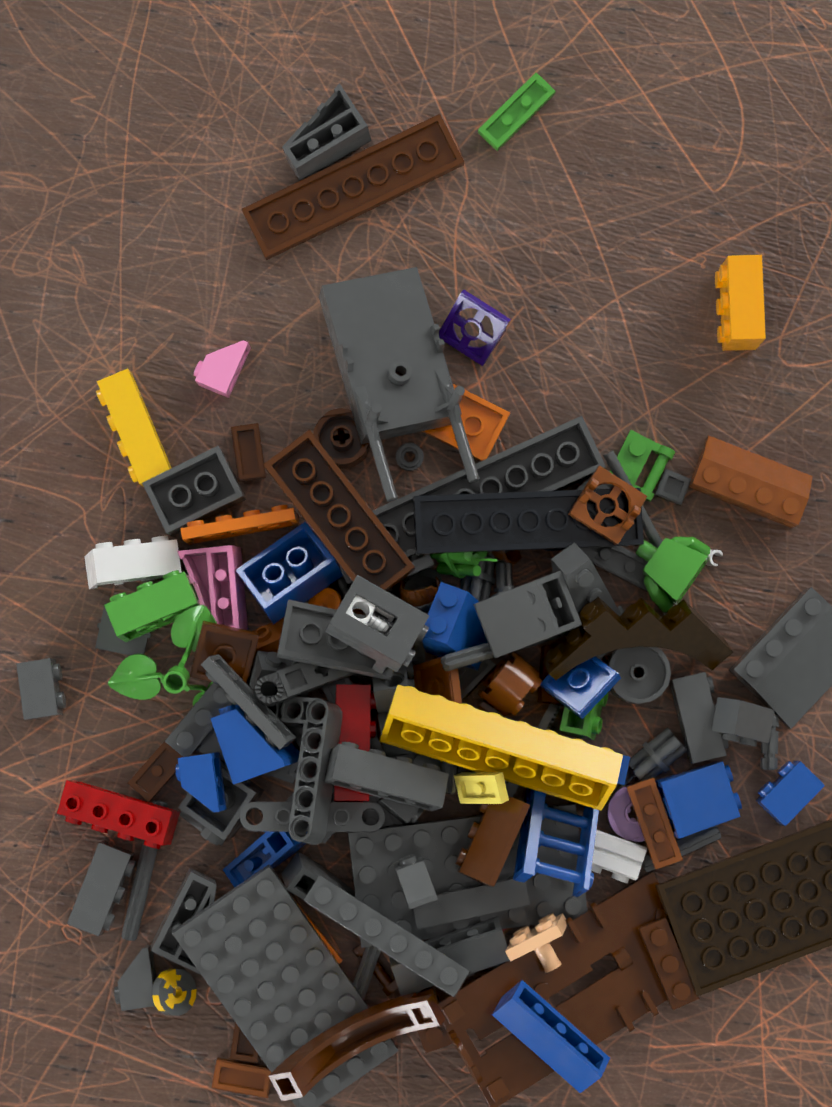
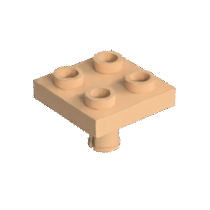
[505,913,567,973]

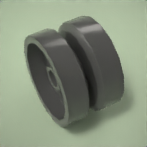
[606,647,671,704]

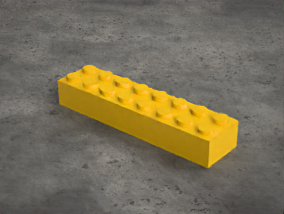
[379,685,623,811]

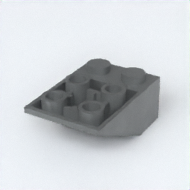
[473,571,582,659]

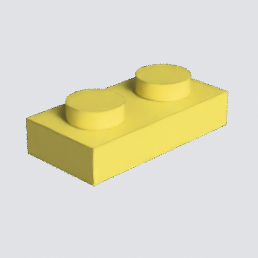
[454,772,509,804]

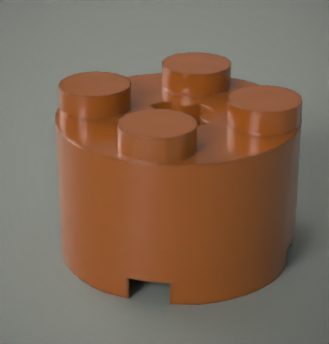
[477,651,542,716]

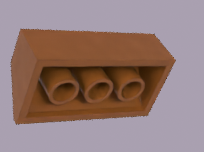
[688,435,813,528]

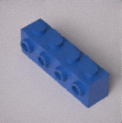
[492,980,610,1093]

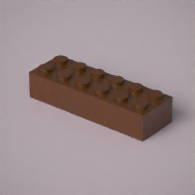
[263,430,415,591]

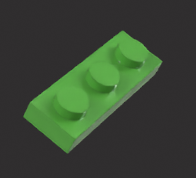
[478,73,556,151]

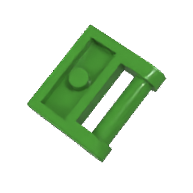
[609,430,675,502]

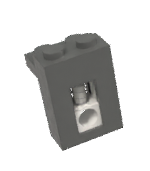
[325,575,429,674]

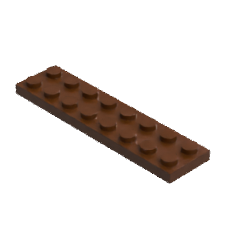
[242,114,464,260]

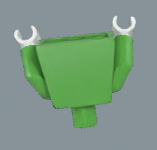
[636,536,723,615]

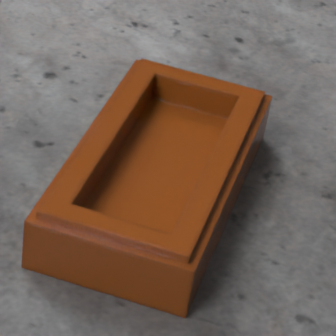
[212,1058,271,1098]

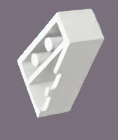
[84,536,182,589]

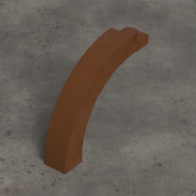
[269,993,445,1101]

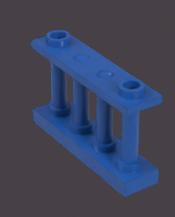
[513,788,599,897]

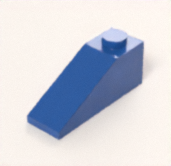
[223,832,308,888]

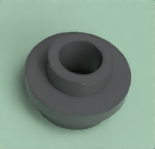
[396,443,424,471]

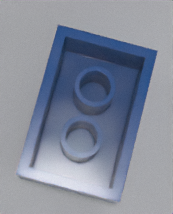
[236,522,343,624]

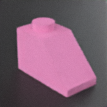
[194,340,251,398]

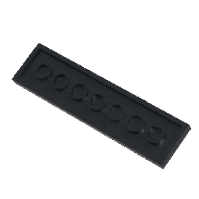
[413,488,644,555]

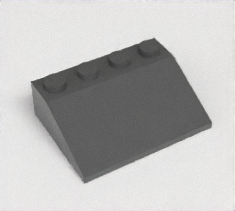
[729,587,832,729]

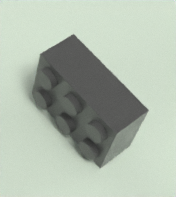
[142,445,246,537]

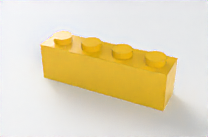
[96,368,171,487]

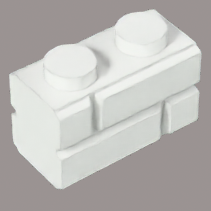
[591,830,647,883]

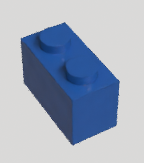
[756,761,825,826]

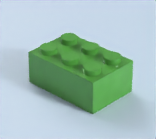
[104,570,200,642]

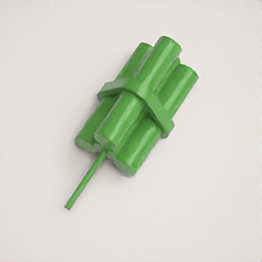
[430,552,498,578]

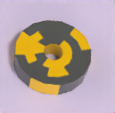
[152,969,197,1016]

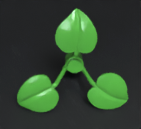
[108,605,233,706]

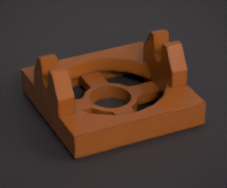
[568,465,647,545]

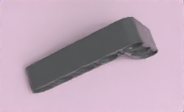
[265,696,343,845]

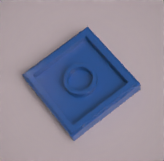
[540,656,621,719]

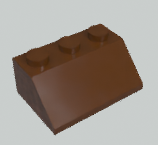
[455,796,530,887]

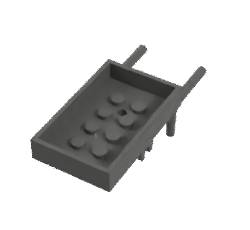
[319,267,480,502]

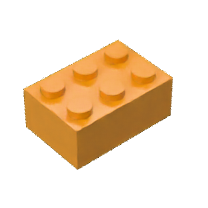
[715,255,766,351]

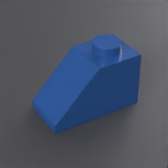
[175,752,227,812]

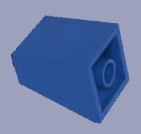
[422,582,488,671]
[210,704,300,785]
[655,761,742,839]

